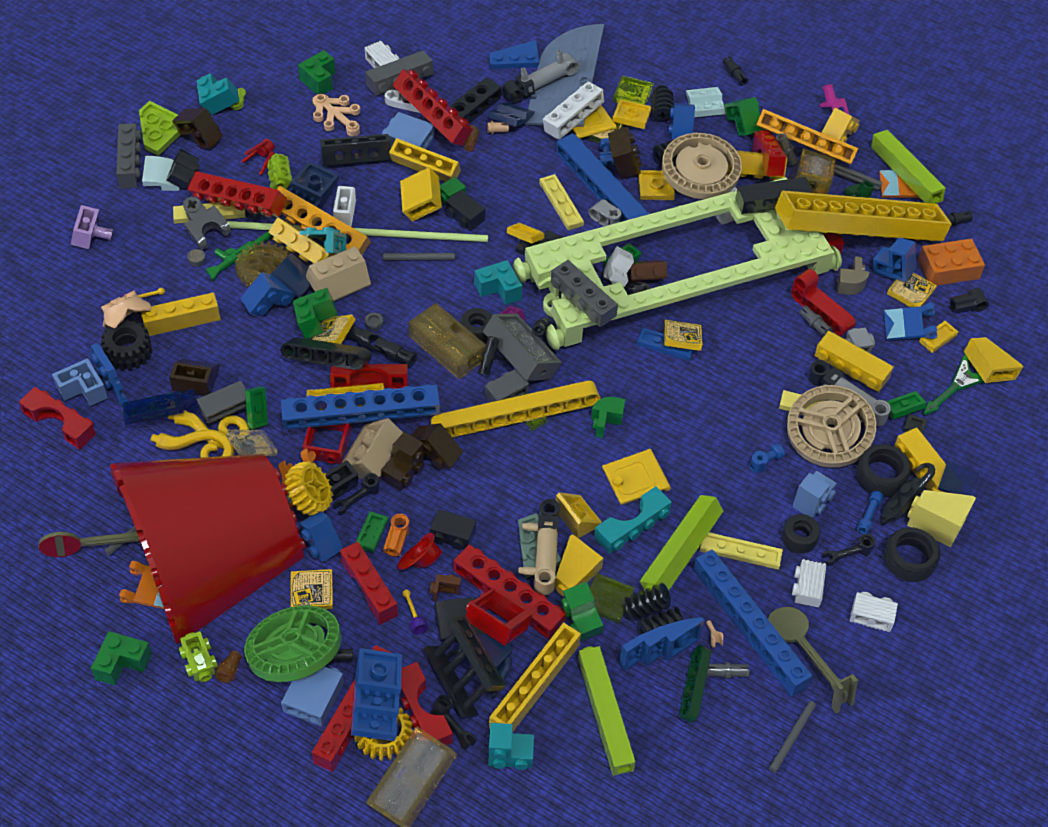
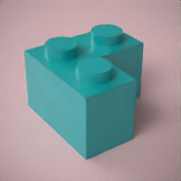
[196,73,239,115]
[474,260,522,305]
[488,723,534,770]

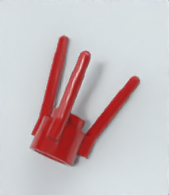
[241,139,275,175]

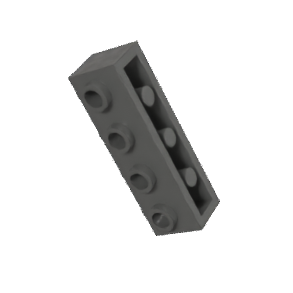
[365,50,434,96]
[117,123,141,189]
[551,260,618,327]

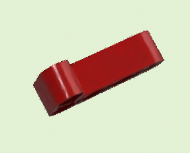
[791,269,856,336]

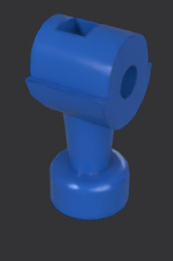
[599,138,615,166]
[750,443,785,473]

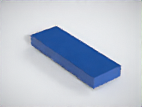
[637,328,693,361]

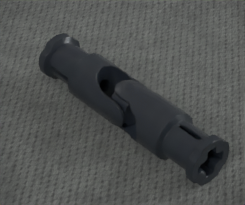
[345,323,417,368]

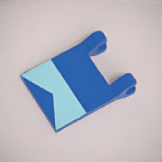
[884,303,937,341]

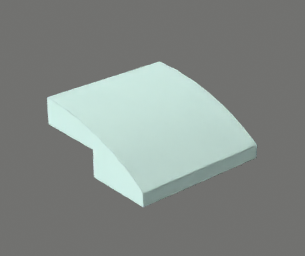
[686,87,726,117]
[142,156,180,191]

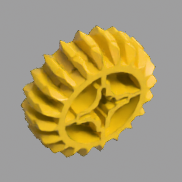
[284,461,333,516]
[354,707,413,761]

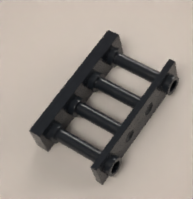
[423,617,506,718]

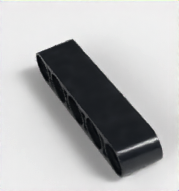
[280,337,372,370]

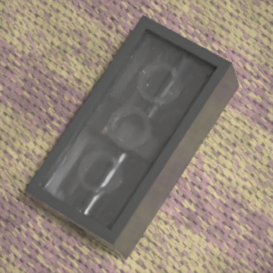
[483,314,562,381]

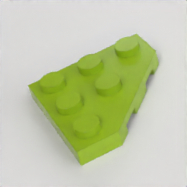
[139,101,180,156]

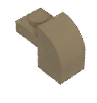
[837,257,869,295]

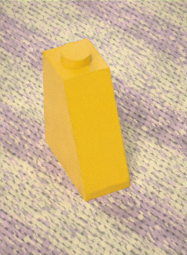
[964,337,1023,383]
[555,534,603,596]

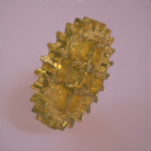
[235,241,289,287]

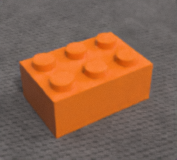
[918,239,985,286]

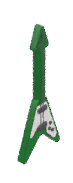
[924,355,984,415]

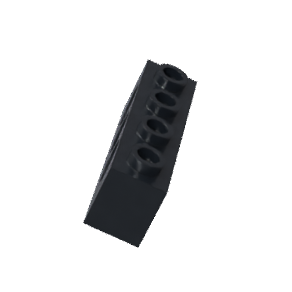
[449,77,501,125]
[320,134,391,167]

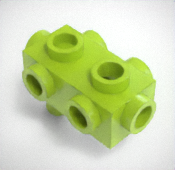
[267,153,293,189]
[179,631,218,682]

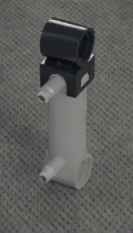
[502,50,579,103]
[808,360,891,426]

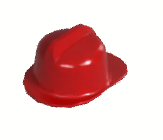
[397,533,442,570]

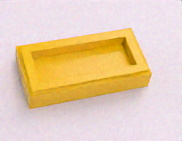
[507,223,544,243]
[919,321,958,353]

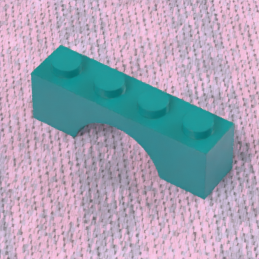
[594,486,672,554]

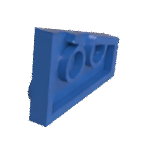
[489,40,539,69]

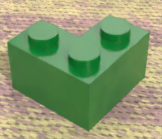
[298,50,335,95]
[723,97,764,136]
[293,288,338,339]
[561,582,604,641]
[91,631,152,685]

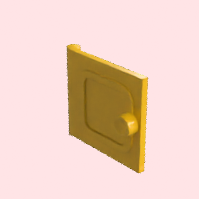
[572,105,617,139]
[602,449,671,505]

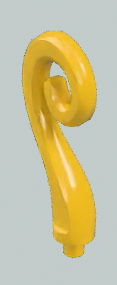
[168,409,250,449]
[151,429,234,457]

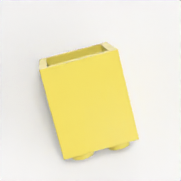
[907,490,976,547]

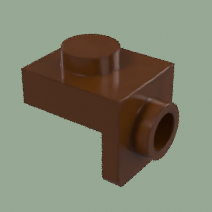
[430,574,461,602]

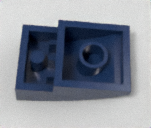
[286,161,339,218]

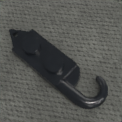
[880,463,936,525]

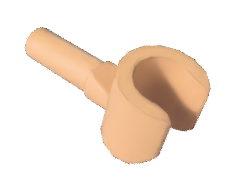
[706,620,723,647]

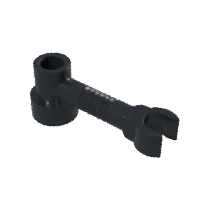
[333,473,380,515]
[822,534,875,566]
[431,695,477,749]

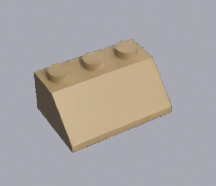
[306,246,371,301]
[343,418,403,479]

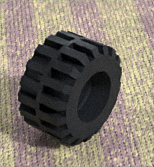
[101,320,152,371]

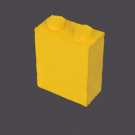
[400,167,442,222]

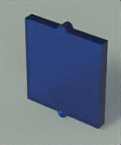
[937,461,979,496]

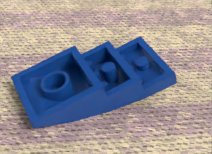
[619,617,704,671]
[351,648,402,741]

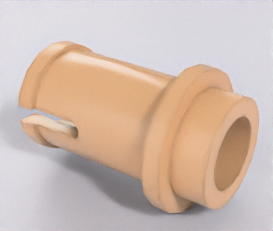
[487,121,509,134]

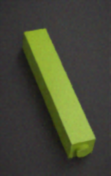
[871,130,946,204]
[640,495,723,591]
[578,646,636,776]

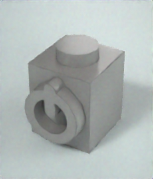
[845,327,875,353]

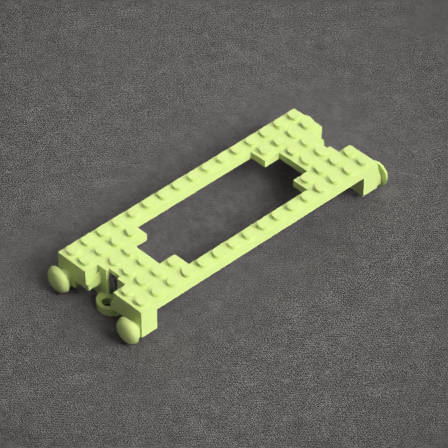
[513,177,842,351]

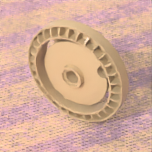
[662,133,742,199]
[787,385,876,467]

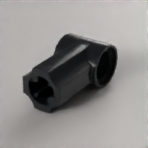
[949,288,989,313]

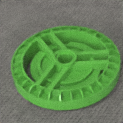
[244,605,342,682]

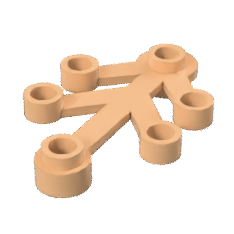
[313,94,360,136]

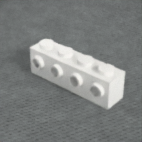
[543,81,604,140]

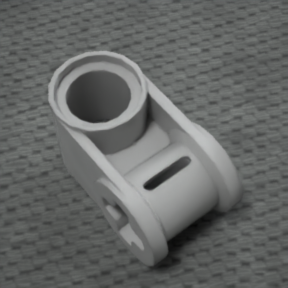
[588,199,621,226]

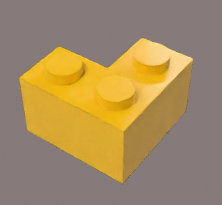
[821,108,860,143]

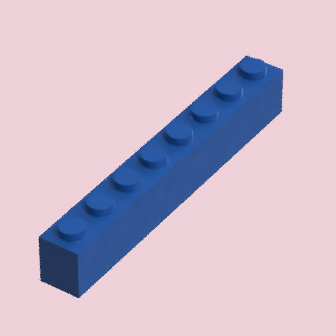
[556,133,650,239]

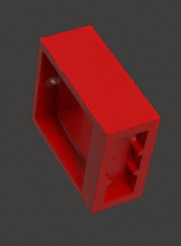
[302,423,353,464]
[466,588,533,646]

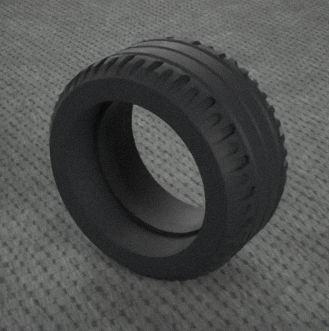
[857,444,911,497]
[884,527,940,582]

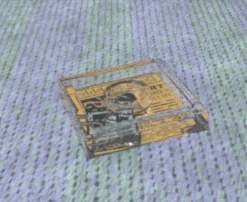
[226,430,278,456]

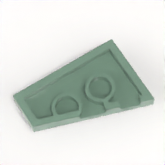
[518,513,562,579]

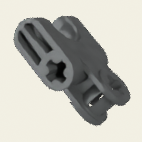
[183,197,232,251]

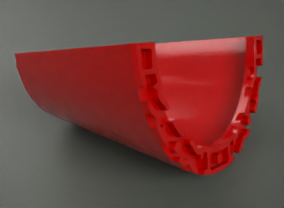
[110,454,306,644]

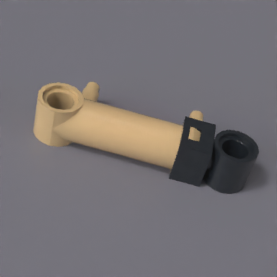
[518,499,560,595]

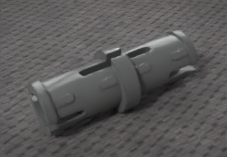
[799,306,832,337]
[706,662,749,679]

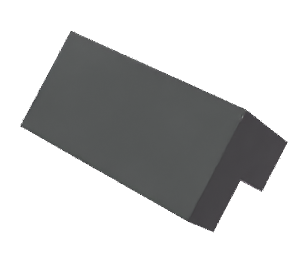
[196,381,246,424]

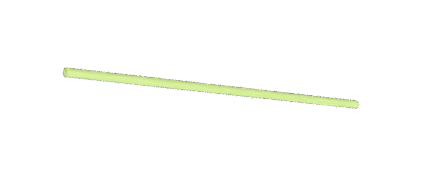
[227,221,488,242]

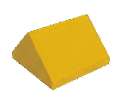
[556,493,602,539]

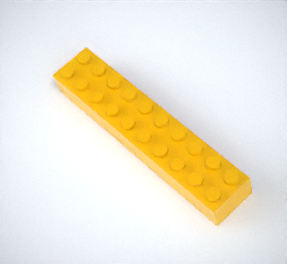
[775,191,952,241]

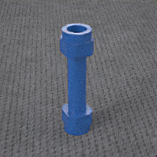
[857,491,883,534]

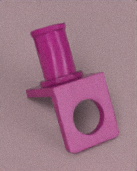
[819,84,849,114]

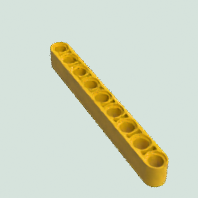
[430,381,600,438]

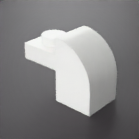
[603,247,634,287]

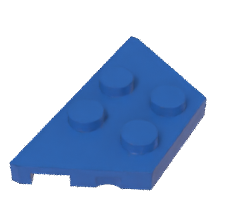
[89,343,129,406]

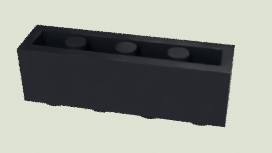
[735,177,812,214]

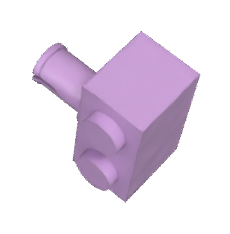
[71,205,113,249]

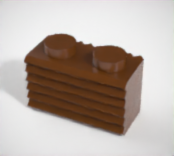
[628,259,667,281]

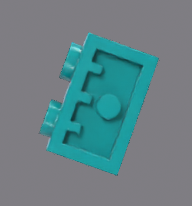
[300,227,346,255]

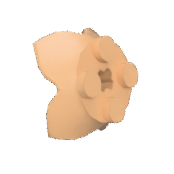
[101,290,151,329]

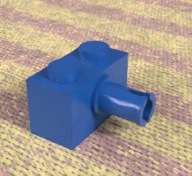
[668,103,695,140]
[299,512,343,562]

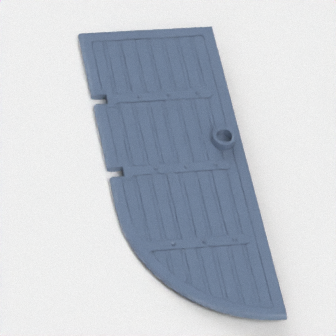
[525,24,604,127]

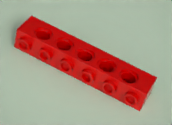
[392,69,473,146]
[187,171,287,217]
[453,544,566,640]
[312,645,392,772]

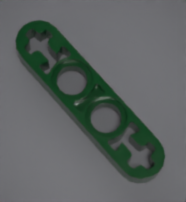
[679,645,711,723]

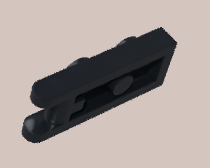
[623,281,651,295]

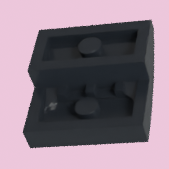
[434,598,485,642]

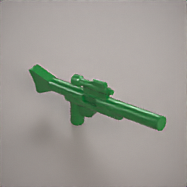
[206,231,273,281]

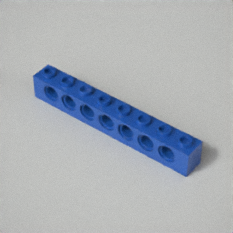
[281,384,440,430]
[693,549,812,697]

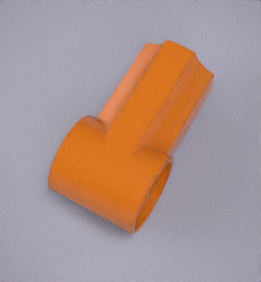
[383,514,410,557]

